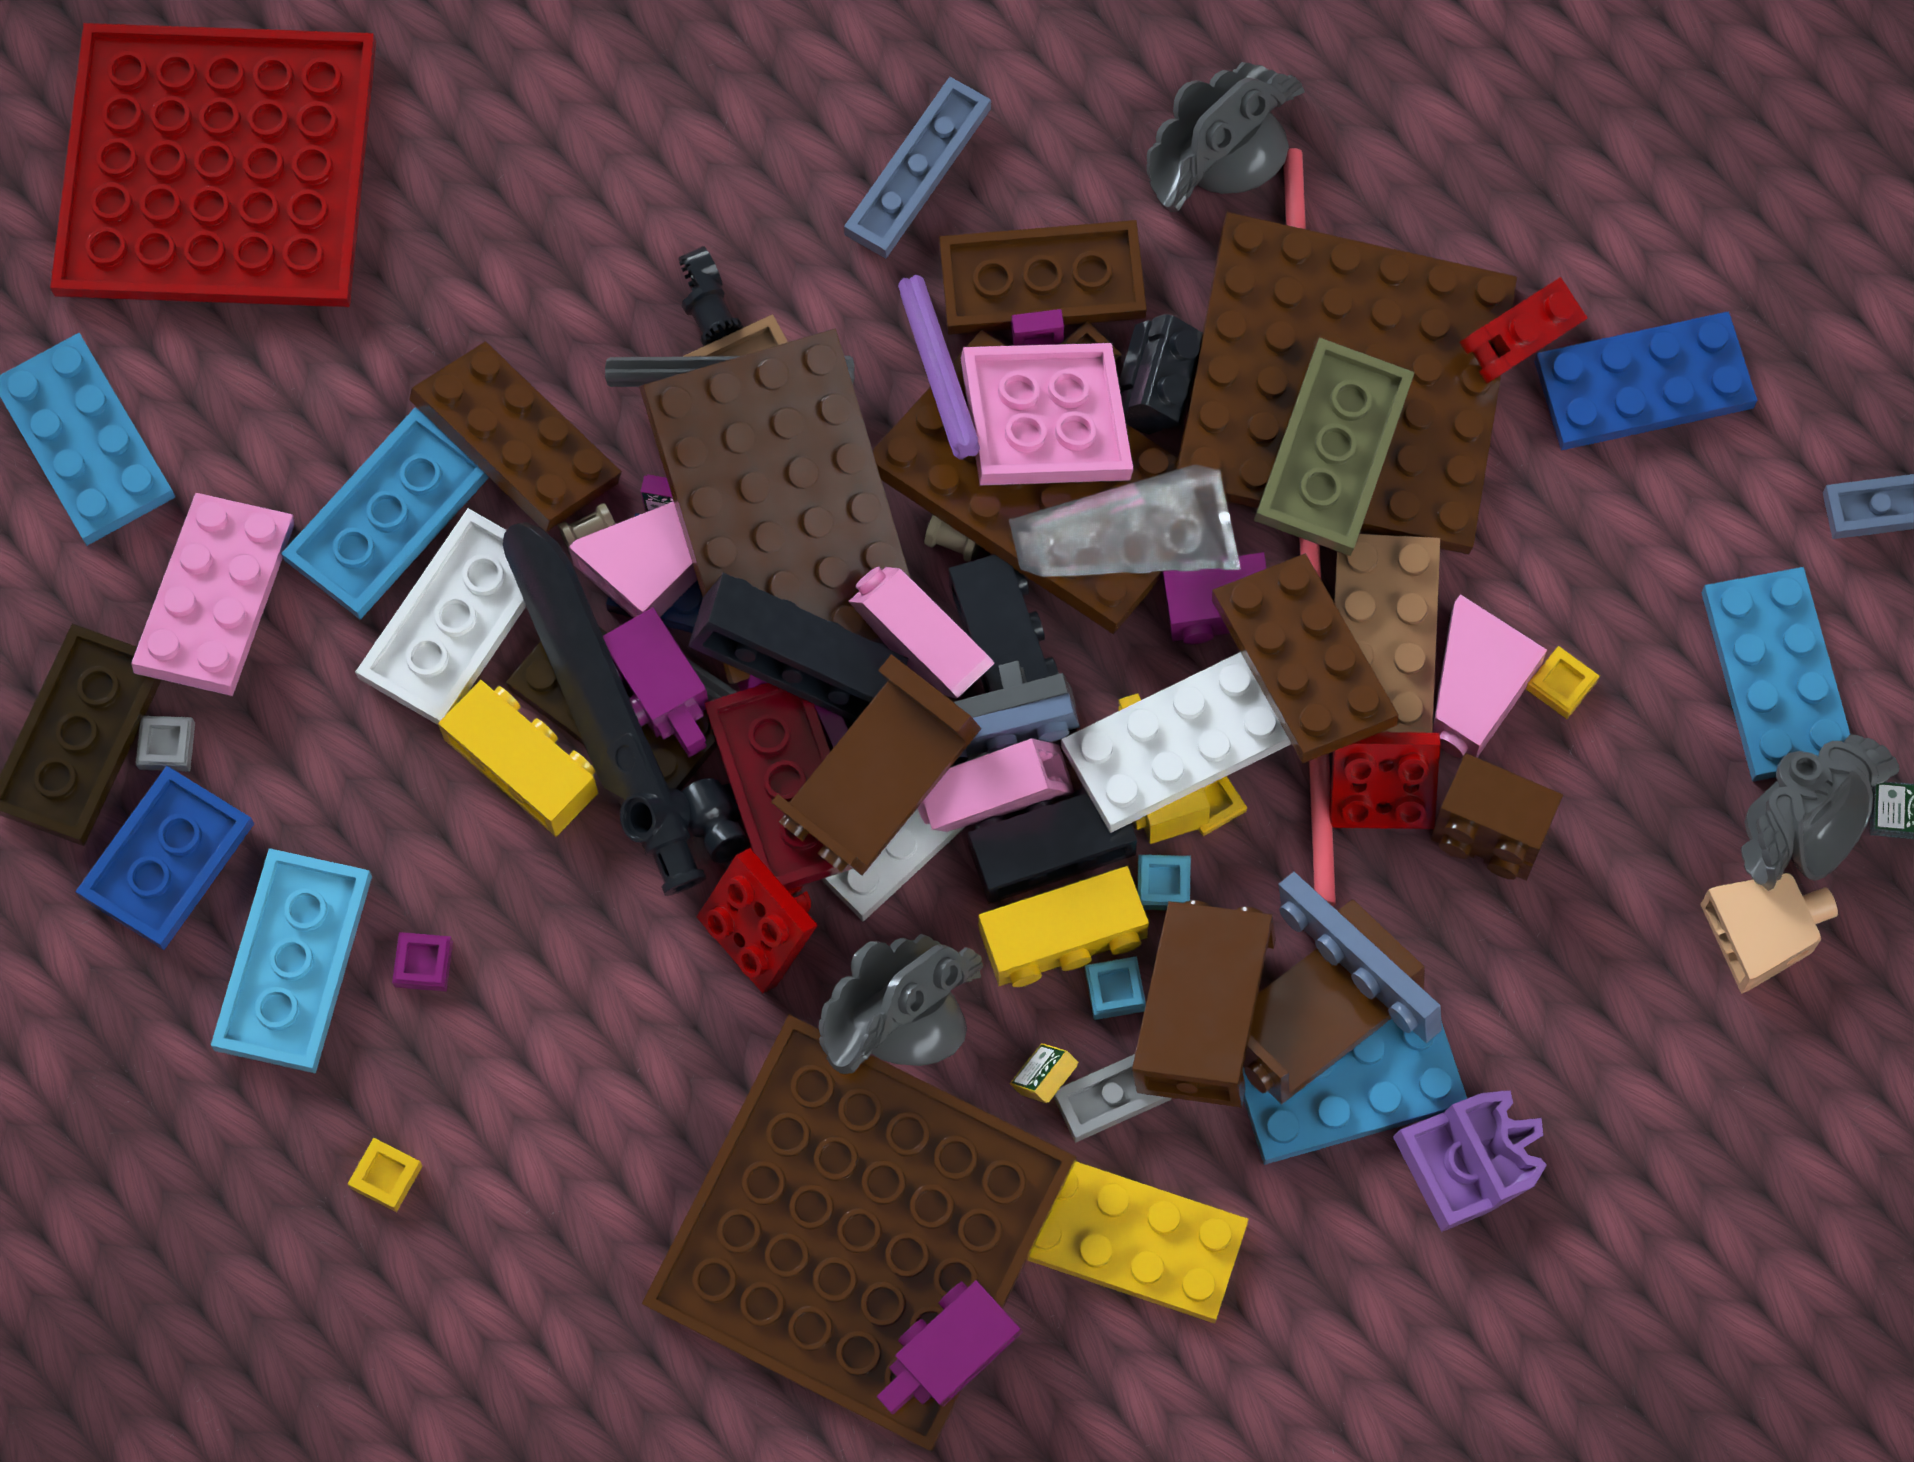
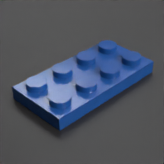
[1534,311,1757,451]

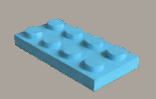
[211,848,372,1073]

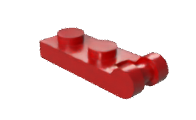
[1459,277,1588,384]

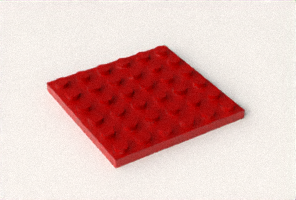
[50,23,377,307]

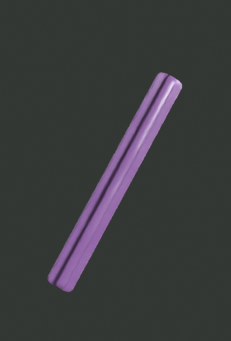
[898,275,980,460]

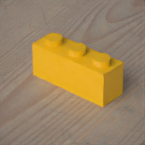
[438,680,598,837]
[978,866,1149,987]

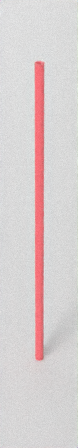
[1283,148,1336,906]

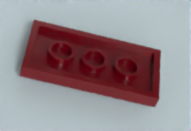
[704,683,853,890]

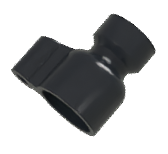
[682,778,749,863]

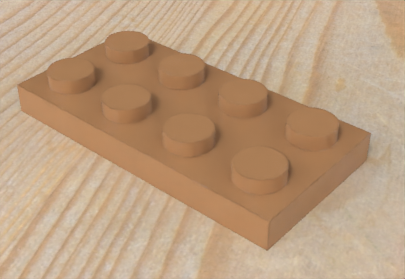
[1335,534,1440,733]

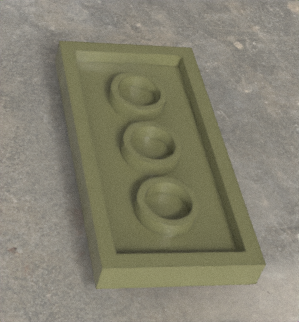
[1254,337,1415,556]

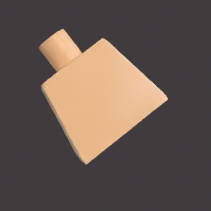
[1700,873,1838,994]

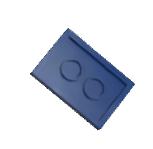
[75,766,254,950]

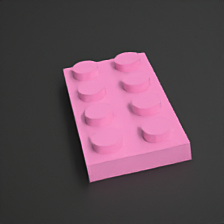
[131,493,295,696]

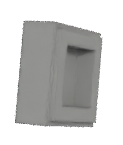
[136,716,195,771]

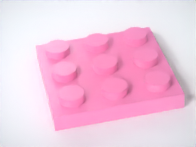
[961,343,1133,485]

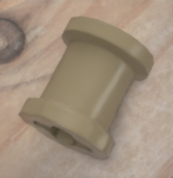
[558,503,616,555]
[924,515,982,562]

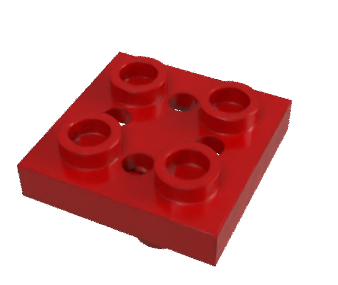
[1330,731,1441,829]
[696,848,818,994]

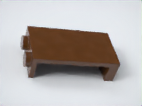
[772,654,982,876]
[1243,899,1425,1105]
[1132,900,1276,1108]

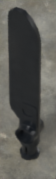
[502,522,706,896]

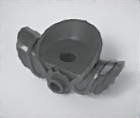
[1147,62,1305,212]
[1741,734,1899,891]
[819,934,983,1074]

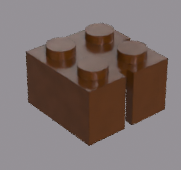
[1431,753,1563,881]

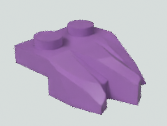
[1393,1090,1547,1232]

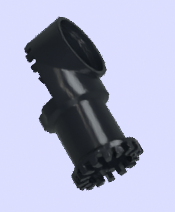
[678,246,744,346]

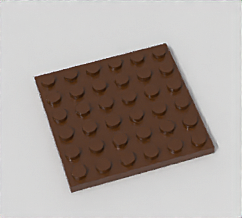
[1173,212,1517,555]
[642,1015,1077,1452]

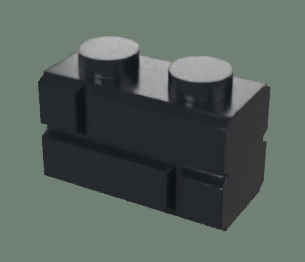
[1119,314,1203,435]

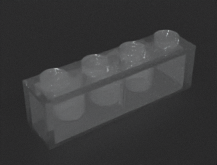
[1009,464,1241,577]

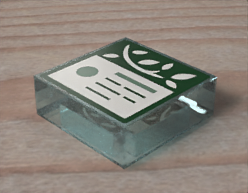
[1870,781,1914,839]

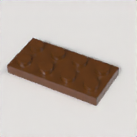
[939,220,1147,335]
[409,341,622,532]
[1212,553,1399,763]

